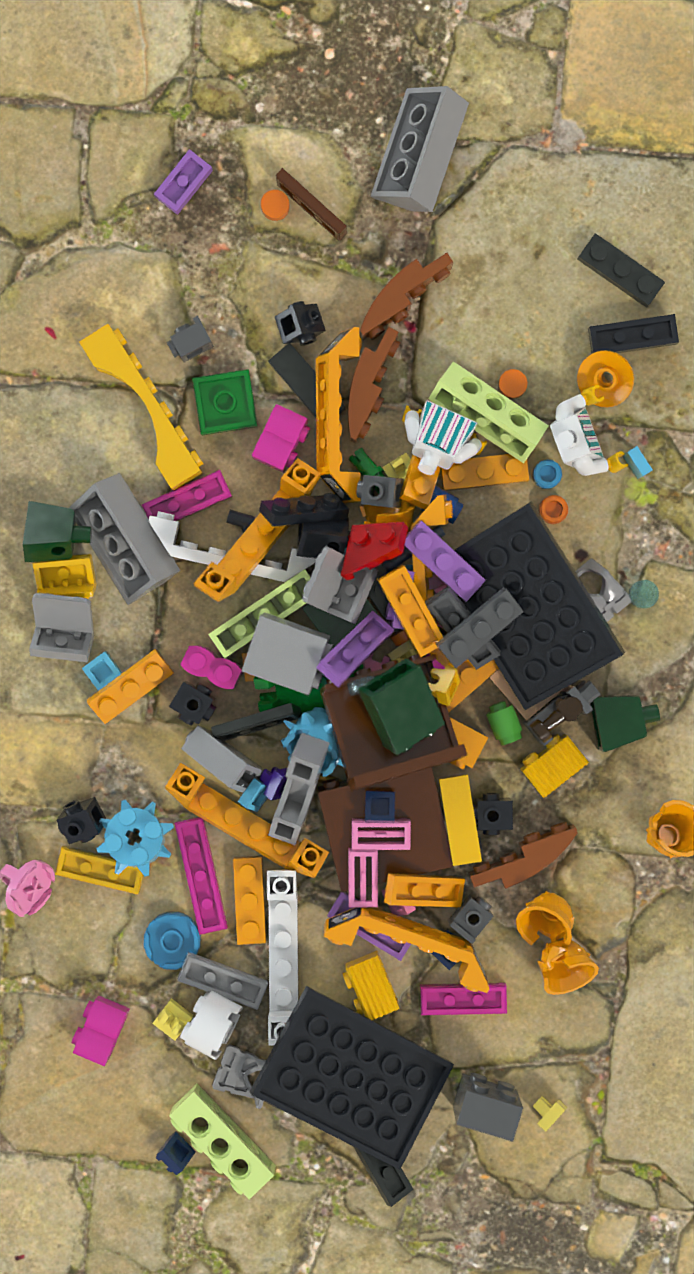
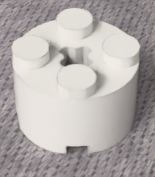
[180,991,243,1060]

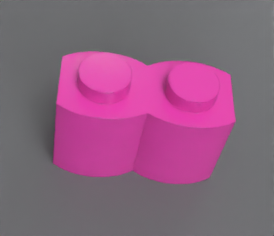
[252,404,311,473]
[180,646,243,689]
[71,995,130,1067]

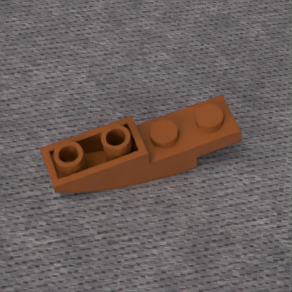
[360,253,453,341]
[348,327,401,444]
[468,822,578,889]

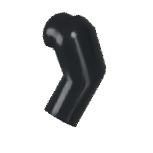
[227,509,256,533]

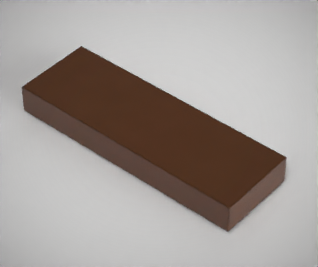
[276,168,347,241]

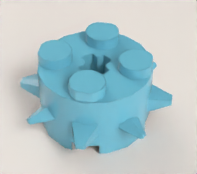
[281,707,343,777]
[96,800,174,877]

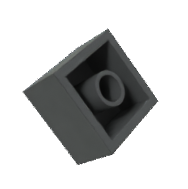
[453,1073,523,1142]

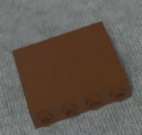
[320,654,467,792]
[318,768,454,892]

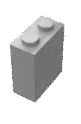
[242,612,333,695]

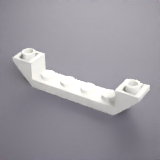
[149,511,316,582]
[267,870,299,1046]

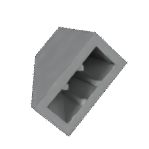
[181,725,264,793]

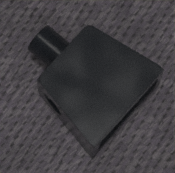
[296,517,351,558]

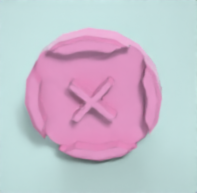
[0,860,55,917]

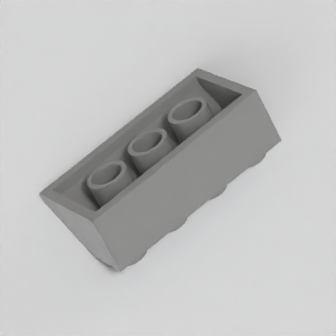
[371,86,469,212]
[69,473,180,605]

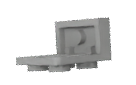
[302,547,379,624]
[29,593,94,662]

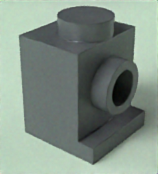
[167,316,214,362]
[357,475,404,508]
[448,894,494,944]

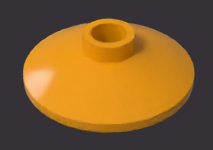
[577,350,634,407]

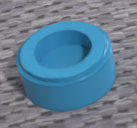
[532,460,562,489]

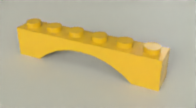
[79,324,204,490]

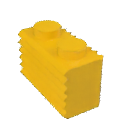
[520,734,589,798]
[342,951,400,1020]

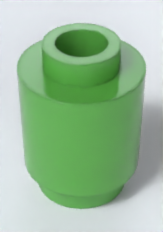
[486,701,522,746]

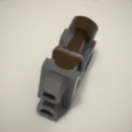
[523,680,600,746]

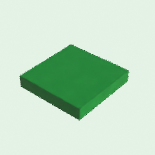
[192,369,258,436]

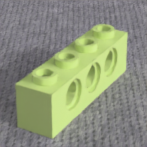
[428,361,549,463]
[208,569,311,658]
[169,1084,276,1199]

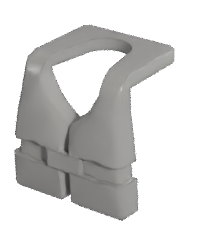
[575,559,632,622]
[212,1044,266,1109]

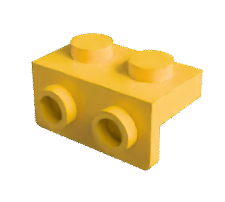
[32,554,97,599]

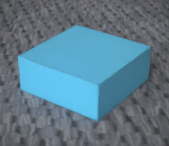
[623,446,653,479]
[82,651,122,691]
[238,778,267,812]

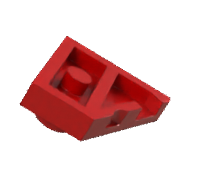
[341,522,408,580]

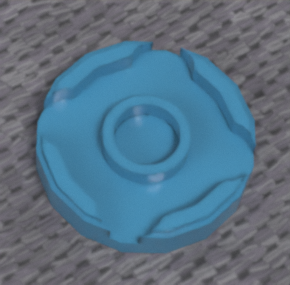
[143,911,201,970]

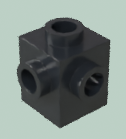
[275,301,326,346]
[169,681,217,726]
[473,793,513,835]
[56,797,106,844]

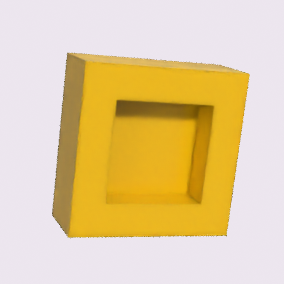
[427,665,460,706]

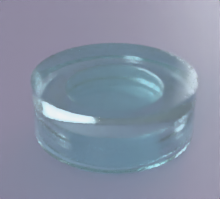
[629,580,659,609]
[347,675,376,696]

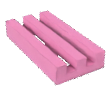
[352,819,411,850]
[348,848,378,907]

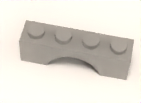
[268,733,330,845]

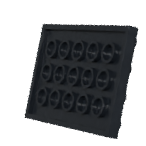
[454,501,626,710]
[250,985,454,1170]

